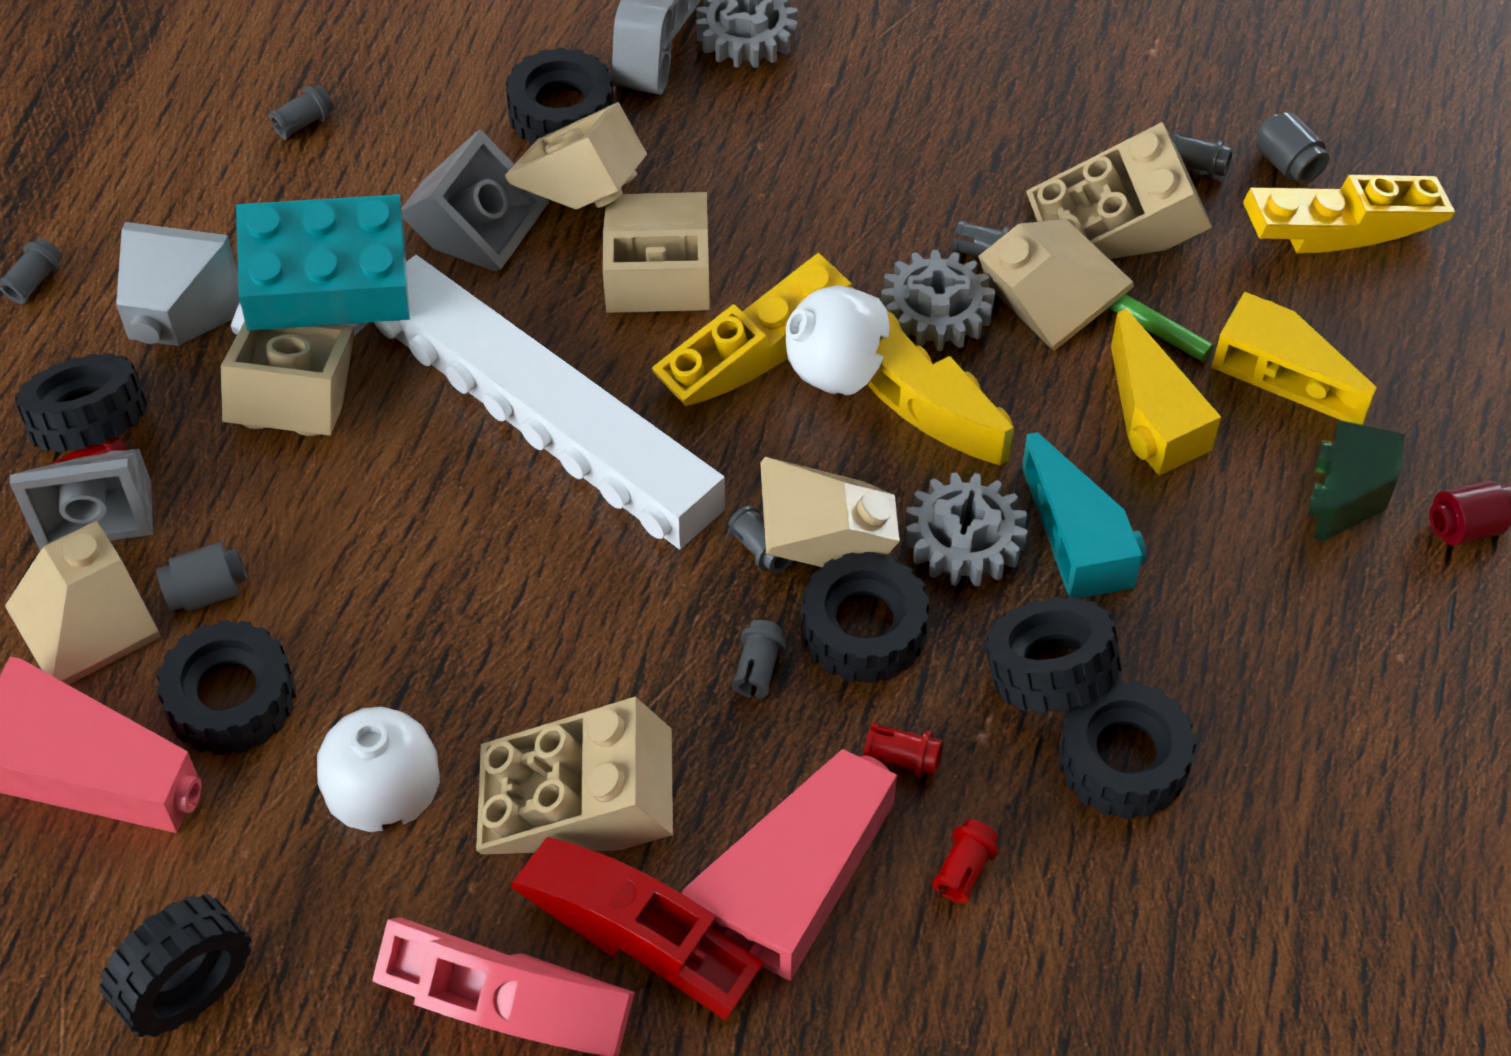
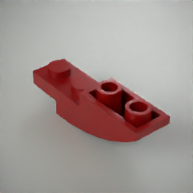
[510,837,764,1021]

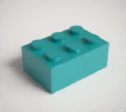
[236,194,410,331]

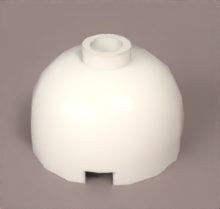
[786,285,890,396]
[317,707,440,832]

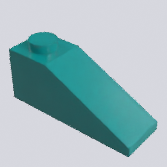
[1022,432,1146,599]

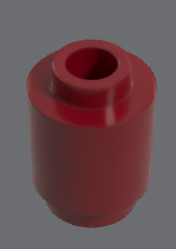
[1429,480,1511,546]

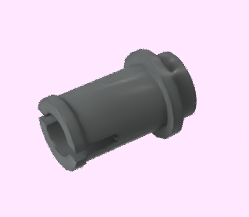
[268,85,334,140]
[1172,133,1234,179]
[952,220,1011,257]
[0,238,62,305]
[727,505,793,573]
[732,620,786,699]

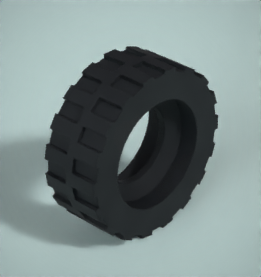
[505,48,614,145]
[15,353,148,452]
[801,552,930,683]
[985,597,1122,713]
[156,620,296,755]
[1057,680,1197,819]
[99,894,252,1038]

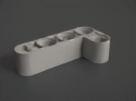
[612,0,701,95]

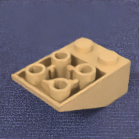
[1026,122,1212,259]
[603,192,710,313]
[476,696,673,854]

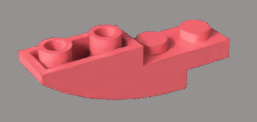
[372,917,635,1056]

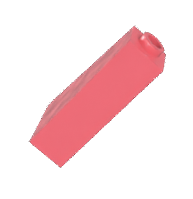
[0,656,202,833]
[681,749,897,981]

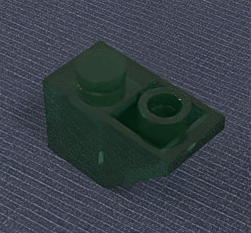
[1307,420,1405,541]

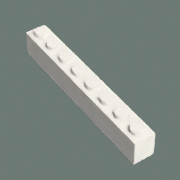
[374,255,725,550]

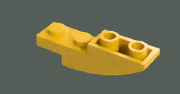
[1243,175,1455,253]
[652,253,853,406]
[867,311,1014,465]

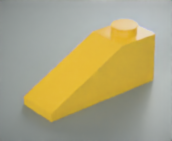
[1211,292,1377,428]
[1111,308,1221,476]

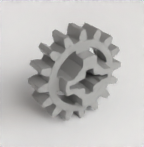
[696,0,798,68]
[881,250,995,351]
[905,472,1028,586]

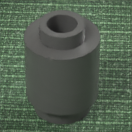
[1256,112,1330,184]
[157,541,248,612]

